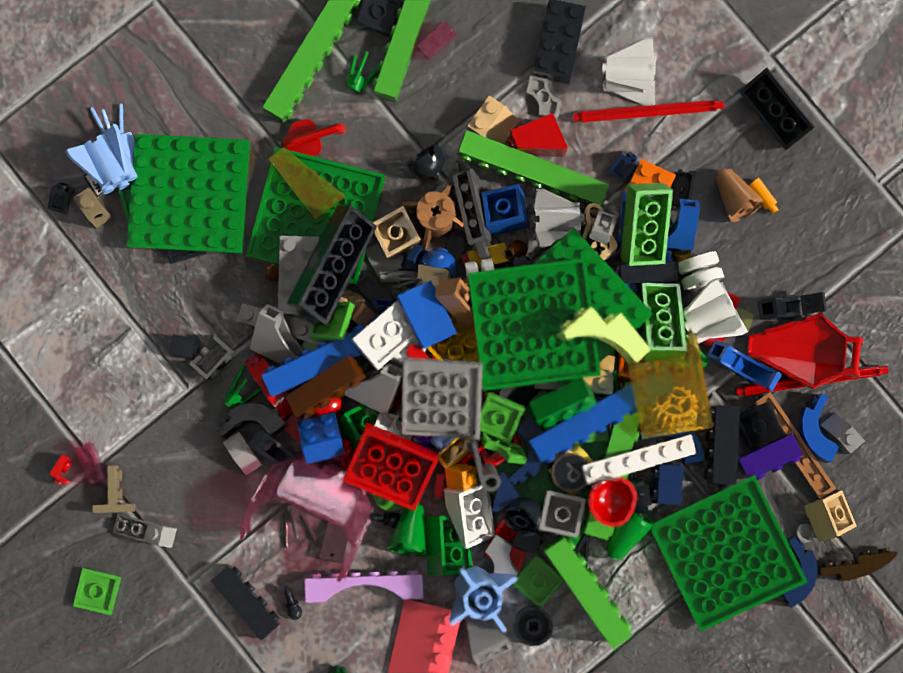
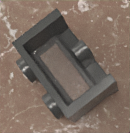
[189,335,233,379]

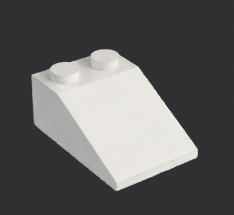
[444,479,495,549]

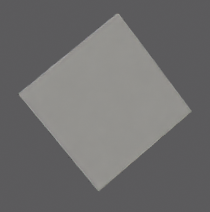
[401,357,483,439]

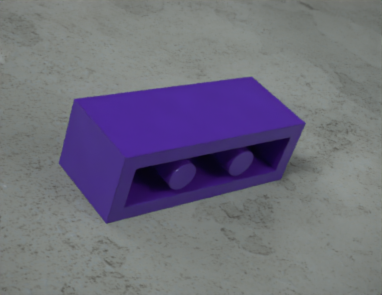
[739,433,803,480]

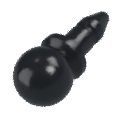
[366,512,400,528]
[284,585,303,620]

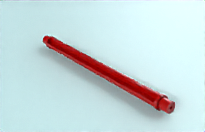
[573,100,724,123]
[735,365,889,396]

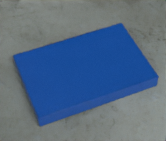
[396,280,457,350]

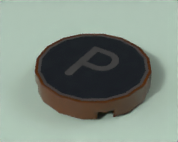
[551,453,588,492]

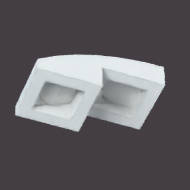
[375,412,412,440]

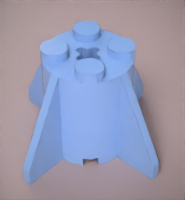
[66,124,138,194]
[449,566,517,632]

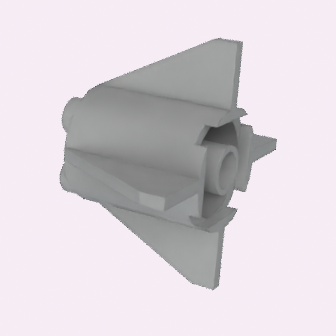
[525,189,585,253]

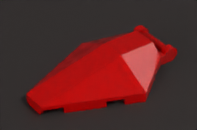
[747,313,863,389]

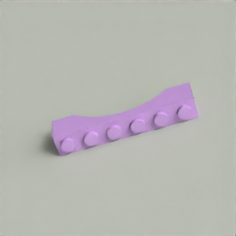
[305,570,423,603]

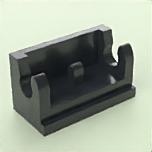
[671,169,696,211]

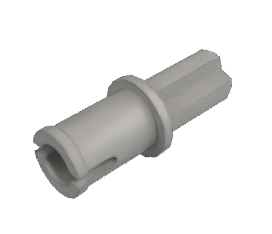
[379,269,417,284]

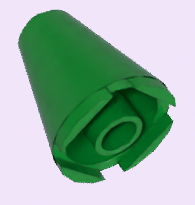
[387,503,426,557]
[606,513,654,561]

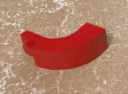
[244,353,292,418]

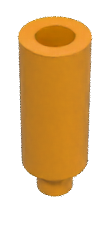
[749,178,779,214]

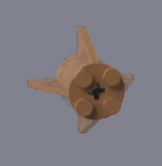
[402,183,465,253]

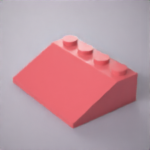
[388,599,460,673]

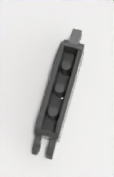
[452,160,493,259]

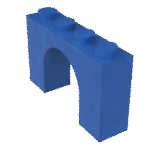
[616,193,700,251]

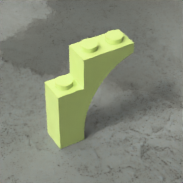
[557,307,650,364]

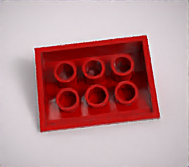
[342,422,438,511]

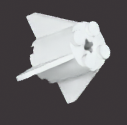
[602,37,657,106]
[683,277,748,345]

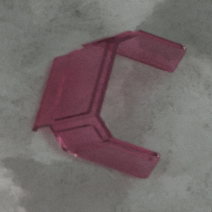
[239,448,372,582]

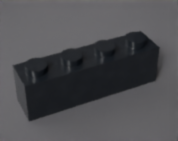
[211,565,281,641]

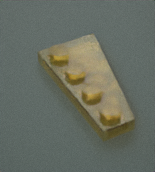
[269,147,346,220]

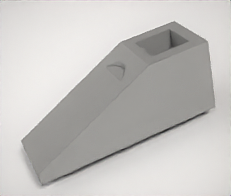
[113,514,177,548]

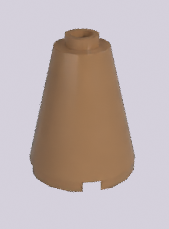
[715,168,763,222]

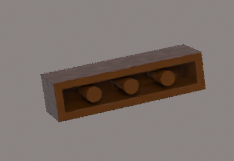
[285,356,366,419]

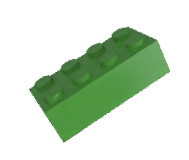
[620,183,673,266]
[638,283,687,362]

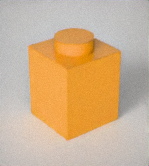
[445,463,478,491]

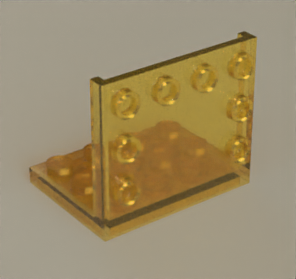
[629,332,713,439]

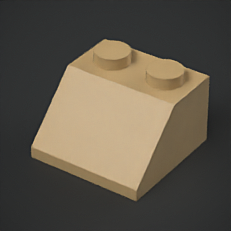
[467,95,520,144]
[373,206,424,258]
[804,490,856,542]

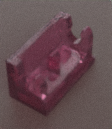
[415,21,457,60]
[75,442,108,486]

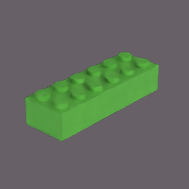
[543,534,632,649]

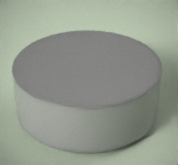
[795,523,815,543]

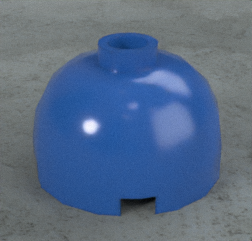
[417,247,457,279]

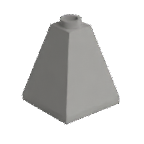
[466,614,512,666]

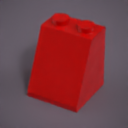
[507,113,568,157]

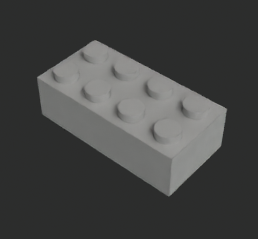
[278,236,320,314]

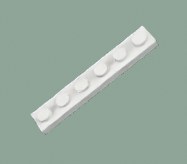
[581,435,696,485]

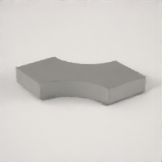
[525,74,562,120]
[485,535,519,588]

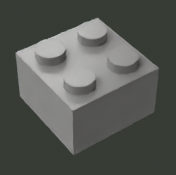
[539,490,586,538]

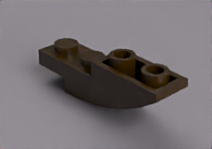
[817,548,897,581]

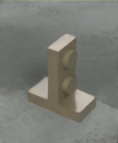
[92,465,135,513]

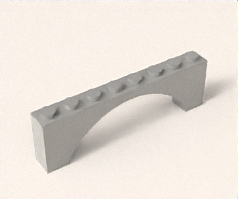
[250,304,403,415]

